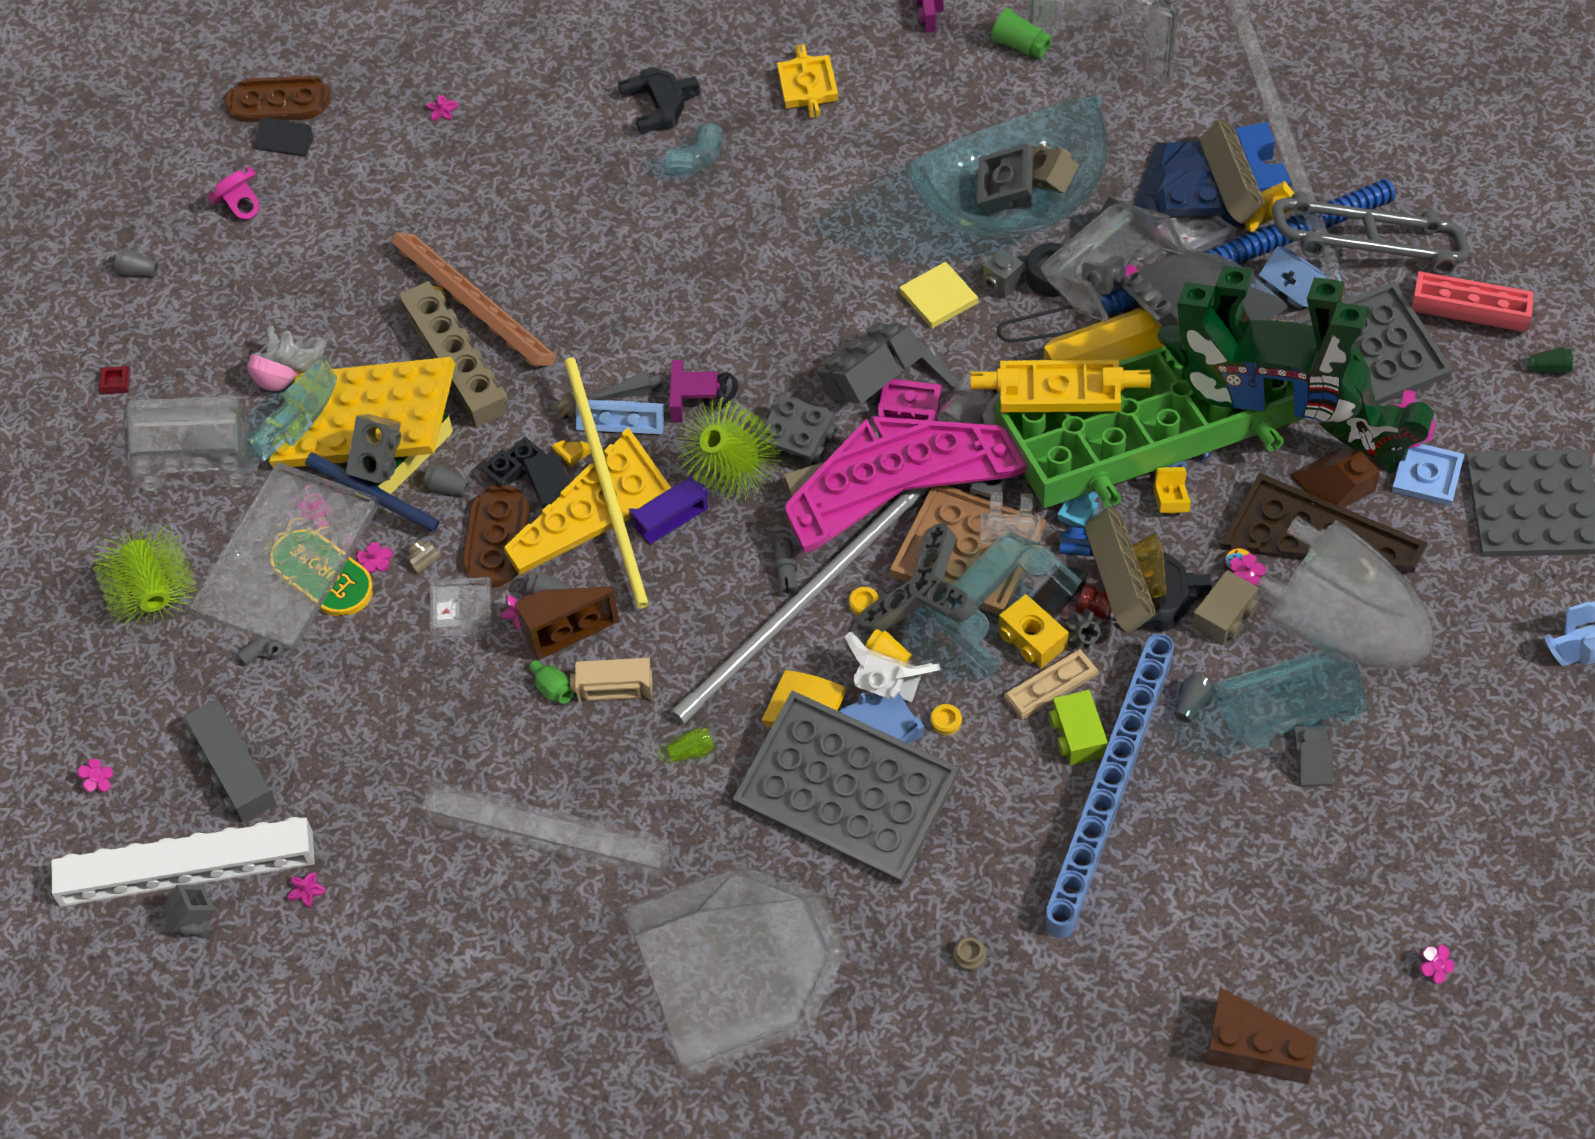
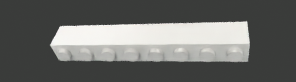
[52,817,315,907]

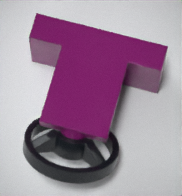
[669,360,738,423]

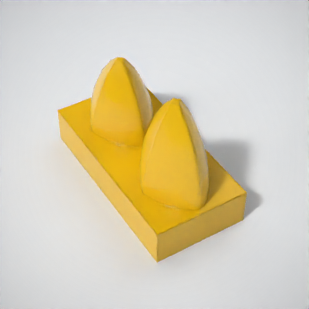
[1244,181,1294,232]

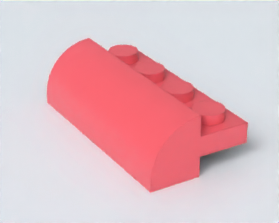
[1411,271,1534,333]

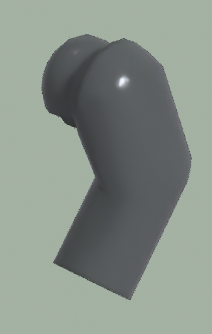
[237,637,283,666]

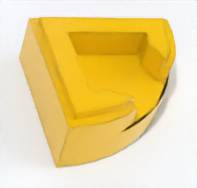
[551,440,591,468]

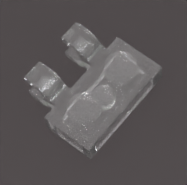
[979,492,1041,548]

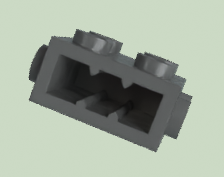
[755,395,838,469]

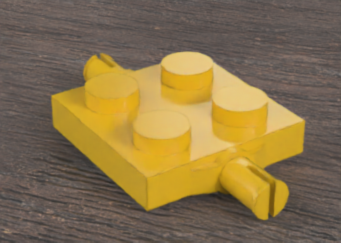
[777,44,839,118]

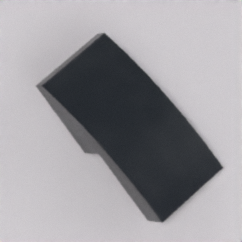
[481,437,545,487]

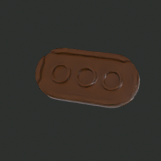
[225,76,331,122]
[462,485,530,588]

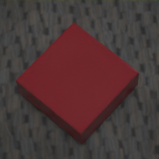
[99,366,131,395]

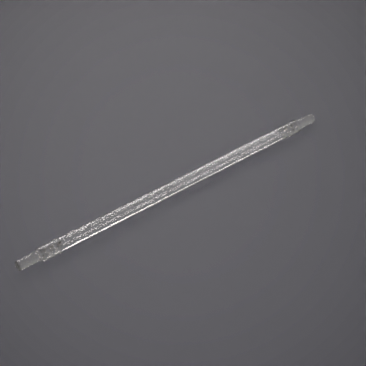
[1229,0,1346,296]

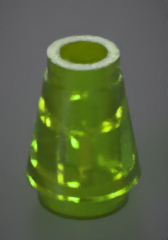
[667,726,715,763]

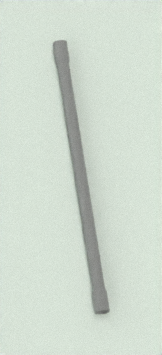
[670,487,929,725]

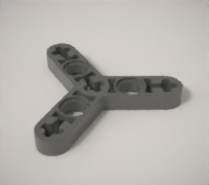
[859,523,976,635]

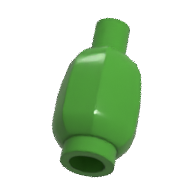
[529,660,574,704]

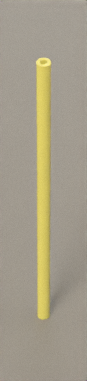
[564,358,649,609]

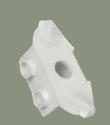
[844,632,940,702]

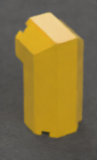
[1044,308,1164,361]

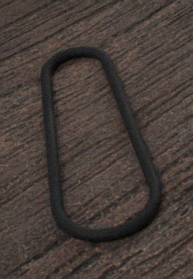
[997,303,1102,343]

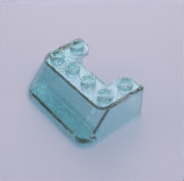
[1212,651,1369,749]

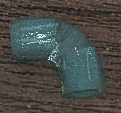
[665,123,724,176]

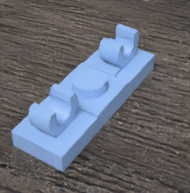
[576,400,664,434]

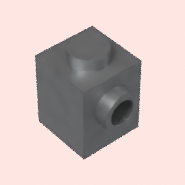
[983,248,1024,299]

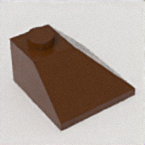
[1291,448,1380,508]

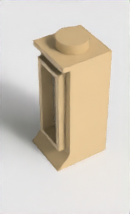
[570,658,652,703]

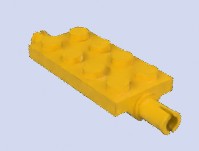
[971,360,1151,412]

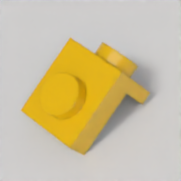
[1153,467,1191,514]

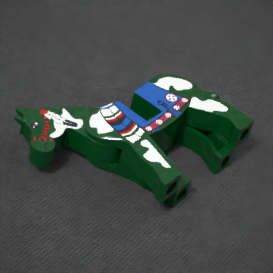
[1158,265,1434,473]

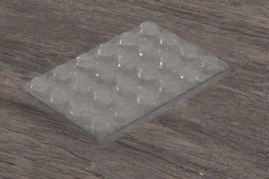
[190,462,380,651]

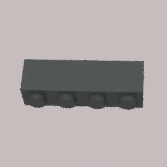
[184,698,276,822]

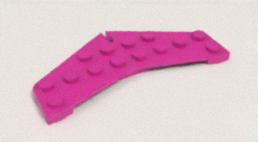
[786,416,1026,554]

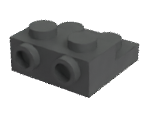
[975,143,1033,215]

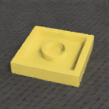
[900,262,978,329]

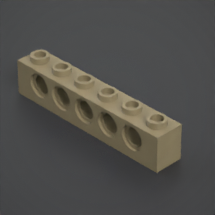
[399,281,508,428]

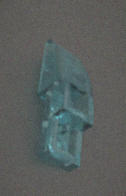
[245,357,337,461]

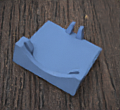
[839,692,924,744]

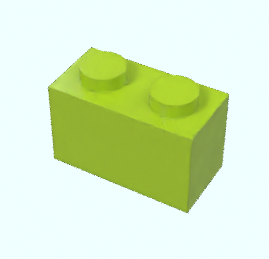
[1048,690,1108,765]

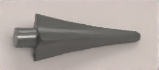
[916,341,968,400]
[587,369,663,400]

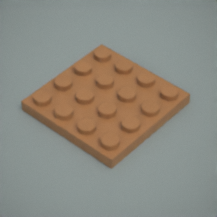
[889,485,1046,615]

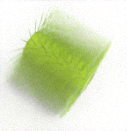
[676,397,782,501]
[91,522,199,629]

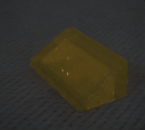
[1133,533,1166,598]

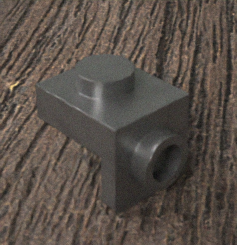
[1082,255,1126,294]

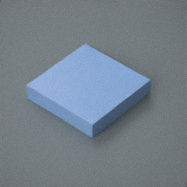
[1392,444,1464,506]

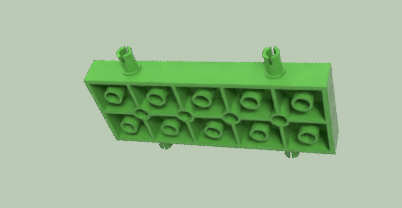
[995,346,1304,508]

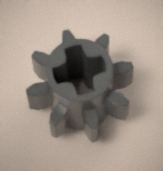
[1064,609,1104,649]

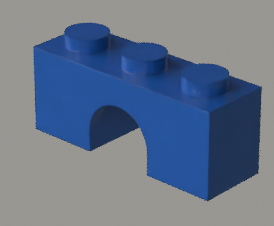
[1235,122,1291,192]

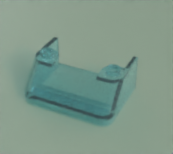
[931,532,1082,677]

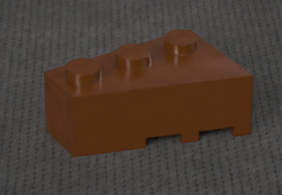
[1206,987,1317,1084]

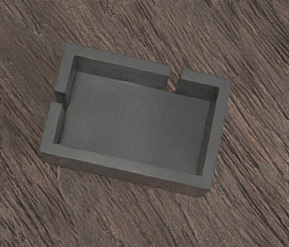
[816,322,925,404]

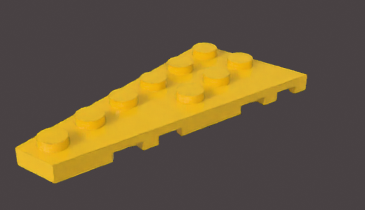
[504,428,671,575]

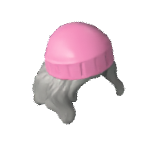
[247,325,326,392]

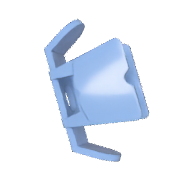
[1544,601,1595,666]

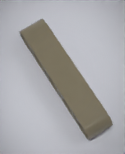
[1199,118,1264,223]
[1085,507,1156,633]

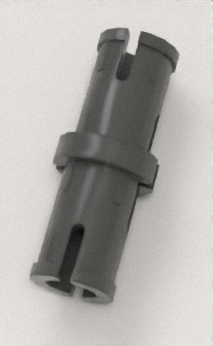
[773,537,798,597]

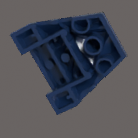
[1134,141,1245,230]

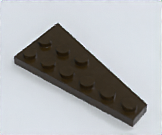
[1220,473,1427,573]

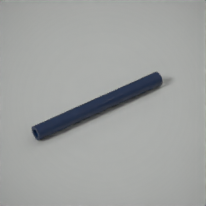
[305,452,440,533]

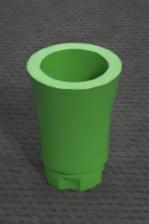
[991,7,1052,59]

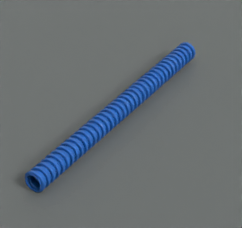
[1095,178,1395,319]

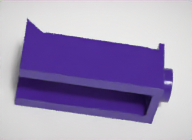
[629,475,709,545]

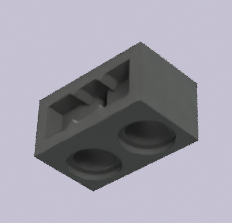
[345,414,402,483]

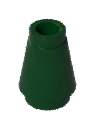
[1529,346,1573,375]

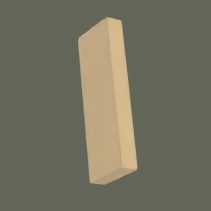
[1004,649,1098,720]

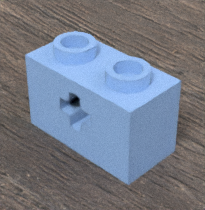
[1259,246,1332,309]

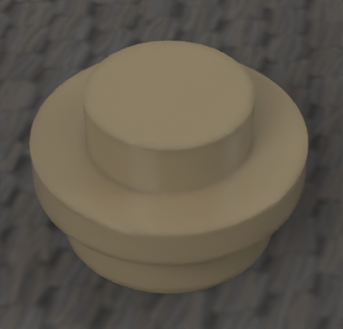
[554,391,576,418]
[953,938,986,970]

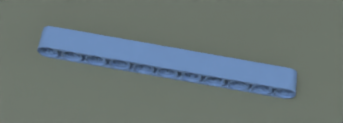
[1045,633,1174,938]

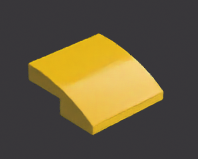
[762,670,847,728]

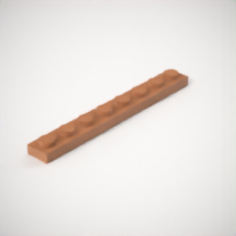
[391,232,557,367]

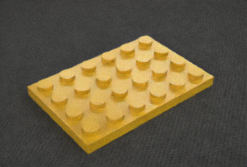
[269,357,455,469]

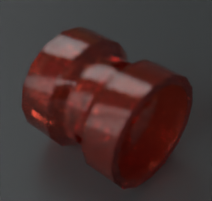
[1076,584,1112,623]

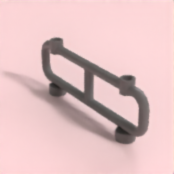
[1272,191,1470,275]

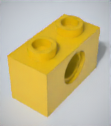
[999,594,1069,668]

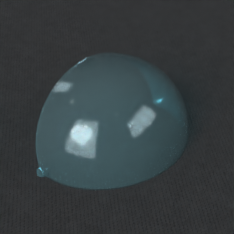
[905,95,1108,238]

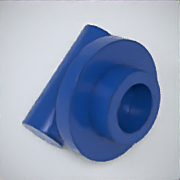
[1060,527,1091,556]

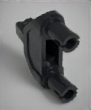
[617,67,700,134]
[1137,551,1212,630]

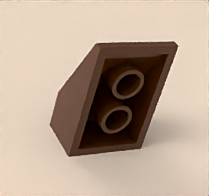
[515,586,620,661]

